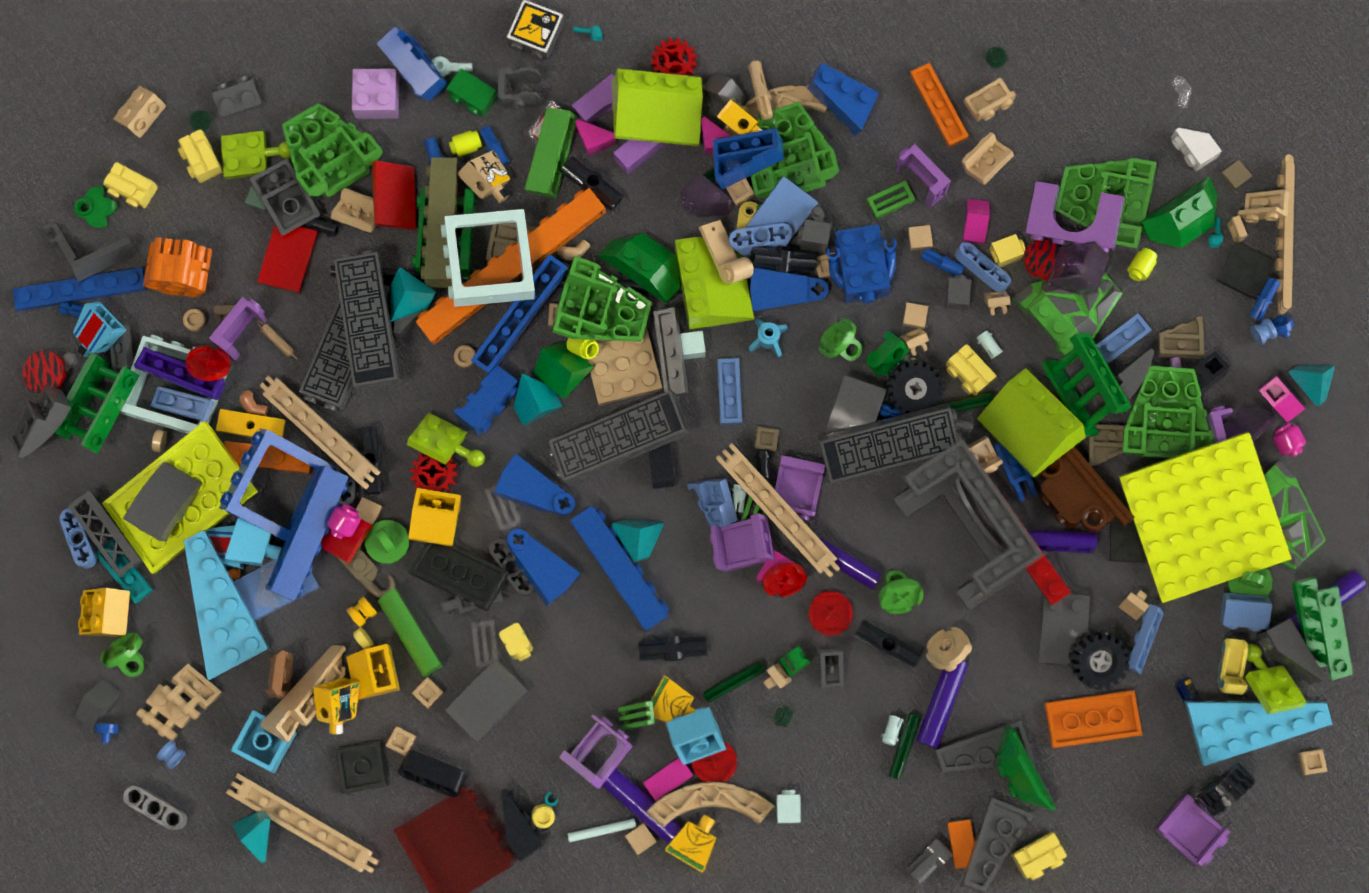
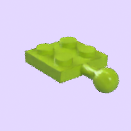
[221,131,291,180]
[407,412,485,467]
[1245,644,1307,714]

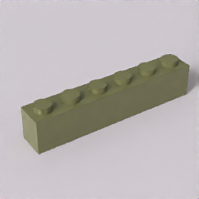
[421,157,459,288]

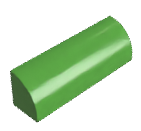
[525,107,578,199]
[378,588,443,678]

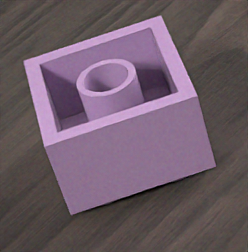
[352,69,399,119]

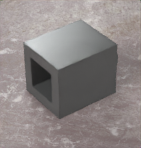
[945,275,971,310]

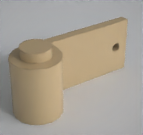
[699,220,754,285]

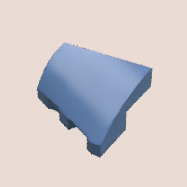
[687,479,738,527]

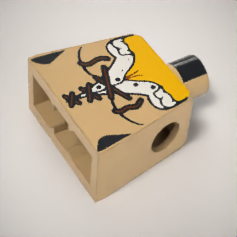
[457,150,510,203]

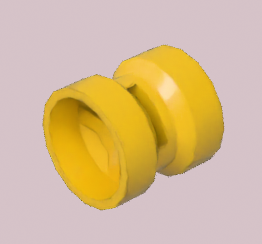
[346,596,377,627]

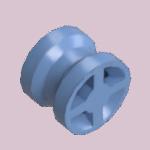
[1250,318,1278,345]
[156,740,186,769]

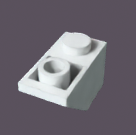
[1171,128,1222,171]

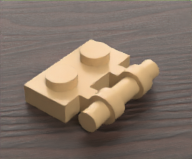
[161,664,222,720]
[136,684,191,741]

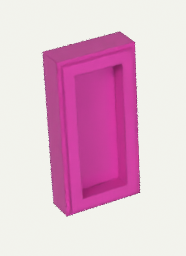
[643,758,693,802]

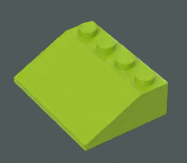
[611,69,703,146]
[675,237,754,330]
[977,368,1086,478]

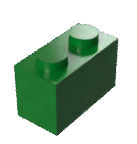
[446,68,498,118]

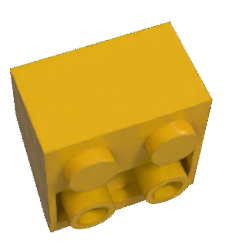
[408,488,461,546]
[78,588,130,637]
[346,644,400,700]

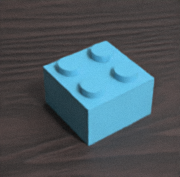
[666,707,726,765]
[231,710,297,773]

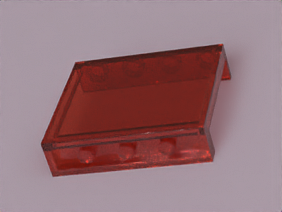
[393,787,513,893]

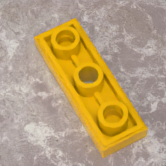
[216,409,286,438]

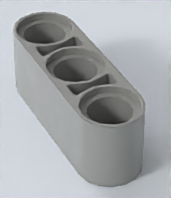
[123,786,187,830]

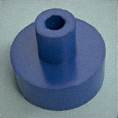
[1272,315,1294,338]
[95,723,119,743]

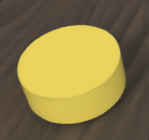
[353,627,373,649]
[531,804,555,828]

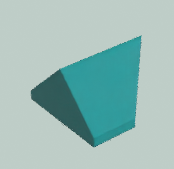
[391,267,436,322]
[1288,365,1335,407]
[513,373,563,427]
[612,519,665,562]
[232,810,270,862]

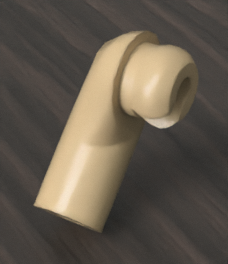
[558,239,591,261]

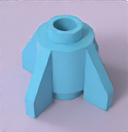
[749,318,788,358]

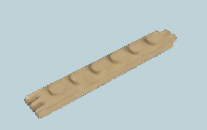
[1275,155,1295,314]
[259,375,381,489]
[716,443,840,577]
[226,773,379,873]

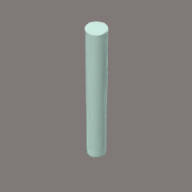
[568,818,636,842]

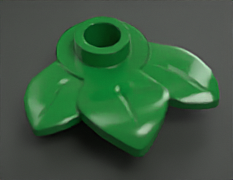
[74,186,118,228]

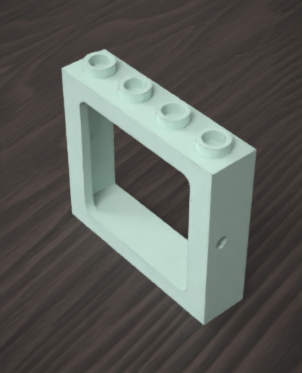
[441,209,535,307]
[120,335,227,434]

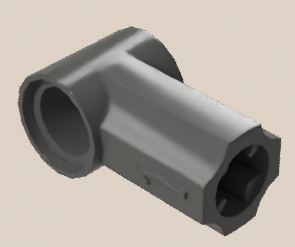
[906,838,953,884]

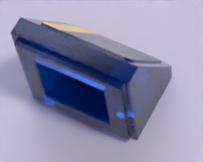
[1175,677,1199,703]

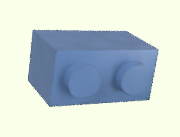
[1220,592,1272,631]

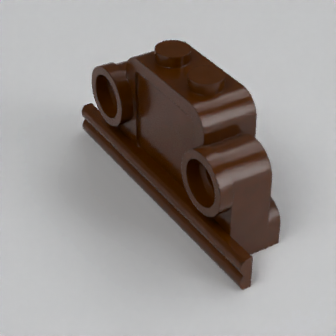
[1039,446,1135,533]

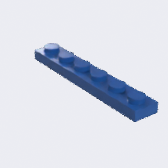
[13,267,147,312]

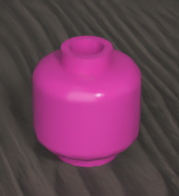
[1272,423,1306,457]
[327,504,361,539]

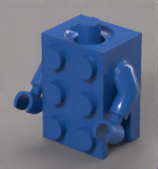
[825,224,897,304]

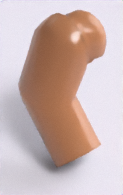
[239,390,269,416]

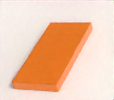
[1044,690,1142,748]

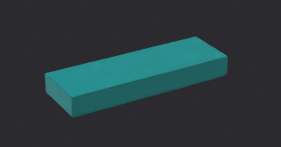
[96,539,154,605]

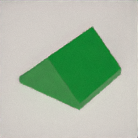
[533,342,594,399]

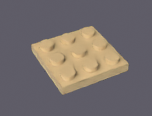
[587,327,663,406]

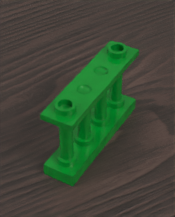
[412,187,476,278]
[1041,333,1131,437]
[54,353,139,454]
[1291,577,1353,680]

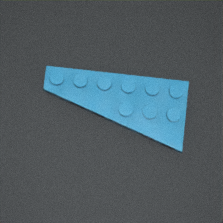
[184,530,269,680]
[1185,701,1332,766]

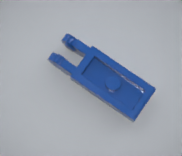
[993,443,1037,502]

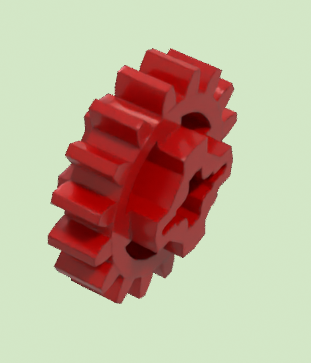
[651,37,697,76]
[409,454,458,493]

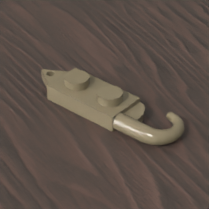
[337,548,395,598]

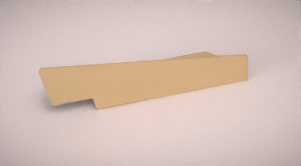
[260,645,346,742]

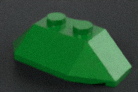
[1140,177,1218,248]
[598,232,680,304]
[996,725,1056,810]

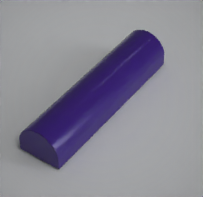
[134,347,225,400]
[1004,530,1097,553]
[816,535,881,590]
[1280,570,1367,635]
[916,661,968,749]
[602,768,683,845]

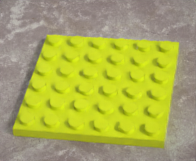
[1118,432,1291,603]

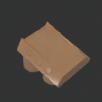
[264,650,293,698]

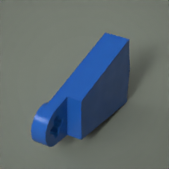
[750,268,829,312]
[493,453,575,516]
[506,529,581,606]

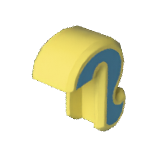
[1218,638,1248,695]

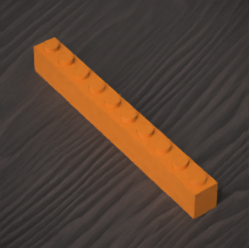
[415,188,606,345]

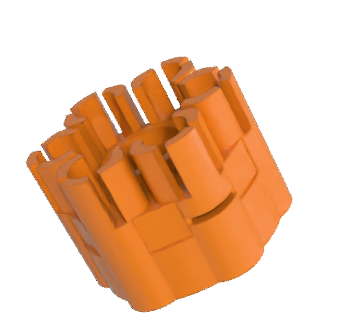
[143,237,212,298]

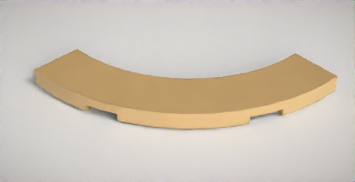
[723,85,828,136]
[646,782,774,828]

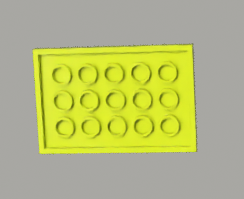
[102,421,257,574]

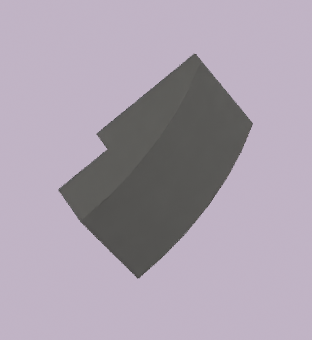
[248,158,320,236]
[1099,348,1154,418]
[824,375,887,435]
[9,385,71,458]
[123,461,202,541]
[445,659,529,742]

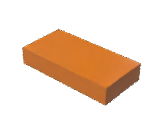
[947,820,974,869]

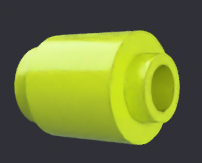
[449,130,482,157]
[1127,248,1157,281]
[567,338,599,359]

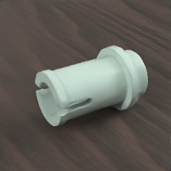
[977,331,1003,359]
[731,484,747,513]
[881,715,903,746]

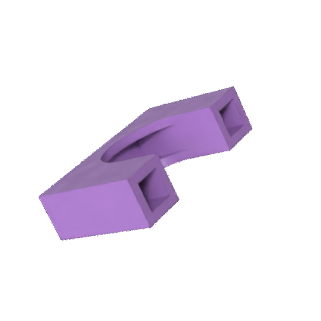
[572,74,667,175]
[1026,181,1125,253]

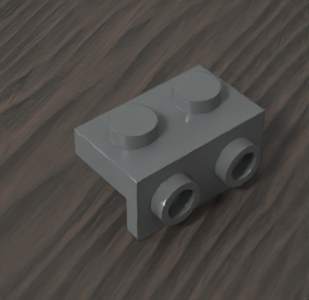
[211,75,262,117]

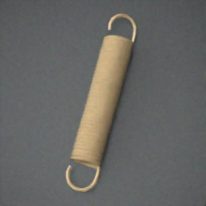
[258,321,297,360]

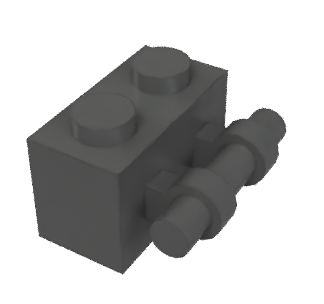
[797,206,831,256]

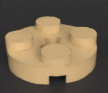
[926,627,972,672]

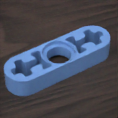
[728,222,792,249]
[955,242,1011,292]
[59,508,97,569]

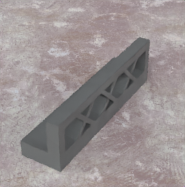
[653,307,689,400]
[68,490,144,577]

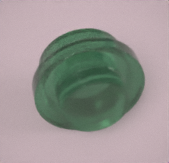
[985,47,1007,68]
[189,110,211,131]
[773,705,793,727]

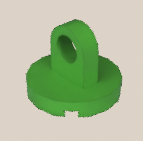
[819,318,862,361]
[365,520,410,564]
[1226,568,1273,596]
[878,570,924,614]
[100,633,144,677]

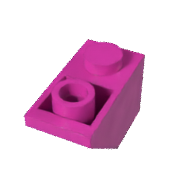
[1259,375,1305,423]

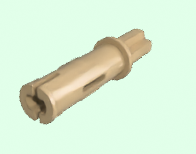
[748,61,773,120]

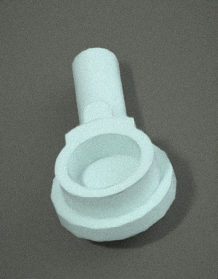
[432,57,473,77]

